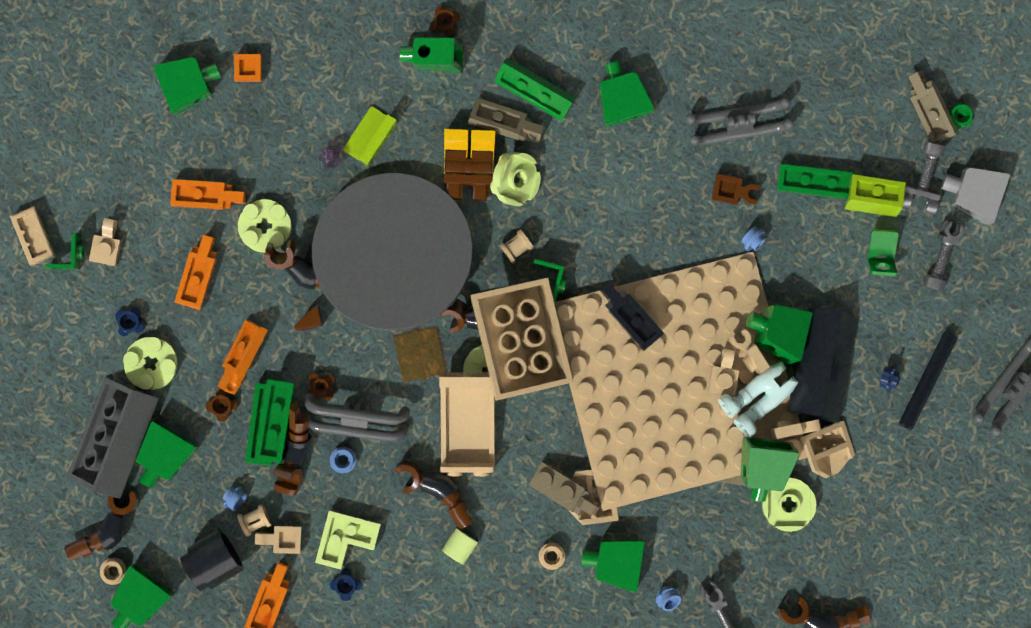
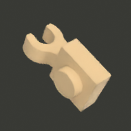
[89,218,122,266]
[729,329,770,375]
[707,349,739,397]
[255,526,302,554]

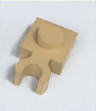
[770,419,821,440]

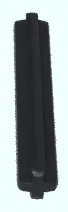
[899,332,957,430]

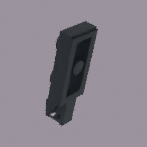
[600,283,664,351]

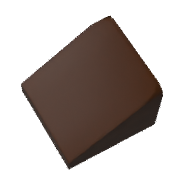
[294,305,323,332]

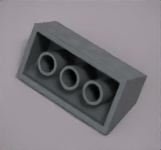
[67,377,159,499]

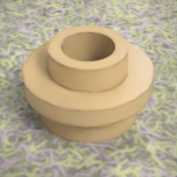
[539,543,565,570]
[100,558,127,585]

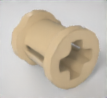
[499,229,533,264]
[237,504,272,537]

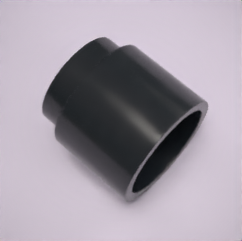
[180,529,244,591]

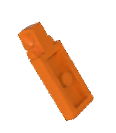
[170,179,246,210]
[174,235,217,310]
[217,319,268,395]
[244,562,290,628]

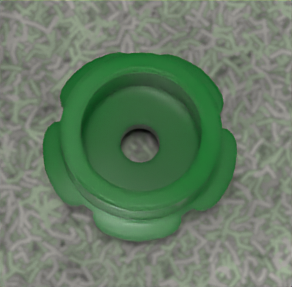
[949,103,973,129]

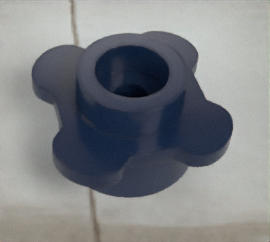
[115,307,144,336]
[879,365,901,393]
[330,569,362,601]

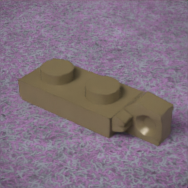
[908,70,959,144]
[468,98,544,143]
[529,462,601,516]

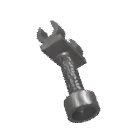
[903,141,946,215]
[923,220,964,291]
[700,580,735,628]

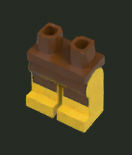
[444,129,496,201]

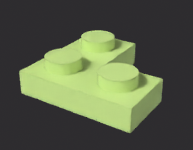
[315,510,381,569]

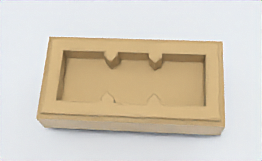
[10,206,56,266]

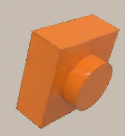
[234,54,262,82]

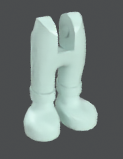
[718,362,798,438]

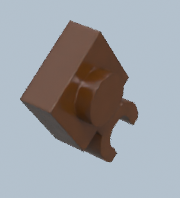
[711,174,760,206]

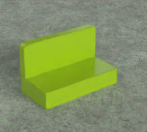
[343,107,398,167]
[844,174,906,217]

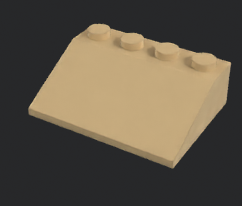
[470,278,573,401]

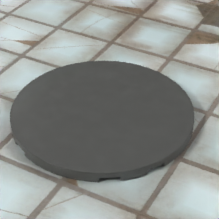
[312,173,473,331]

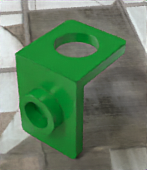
[867,229,899,276]
[44,232,85,270]
[533,259,567,302]

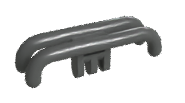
[686,98,794,146]
[973,339,1031,436]
[304,393,410,442]

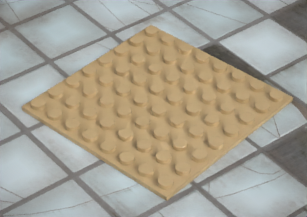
[554,252,807,511]

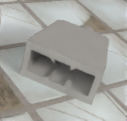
[941,168,1010,225]

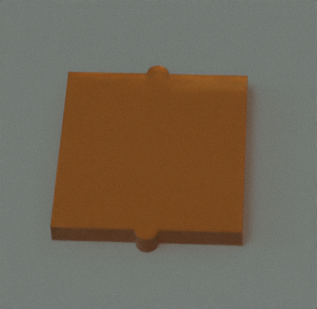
[393,328,445,382]

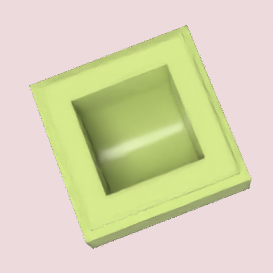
[442,527,478,565]

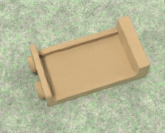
[439,372,495,477]

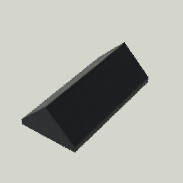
[787,307,858,423]

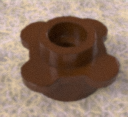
[430,6,460,36]
[307,373,335,401]
[206,390,238,422]

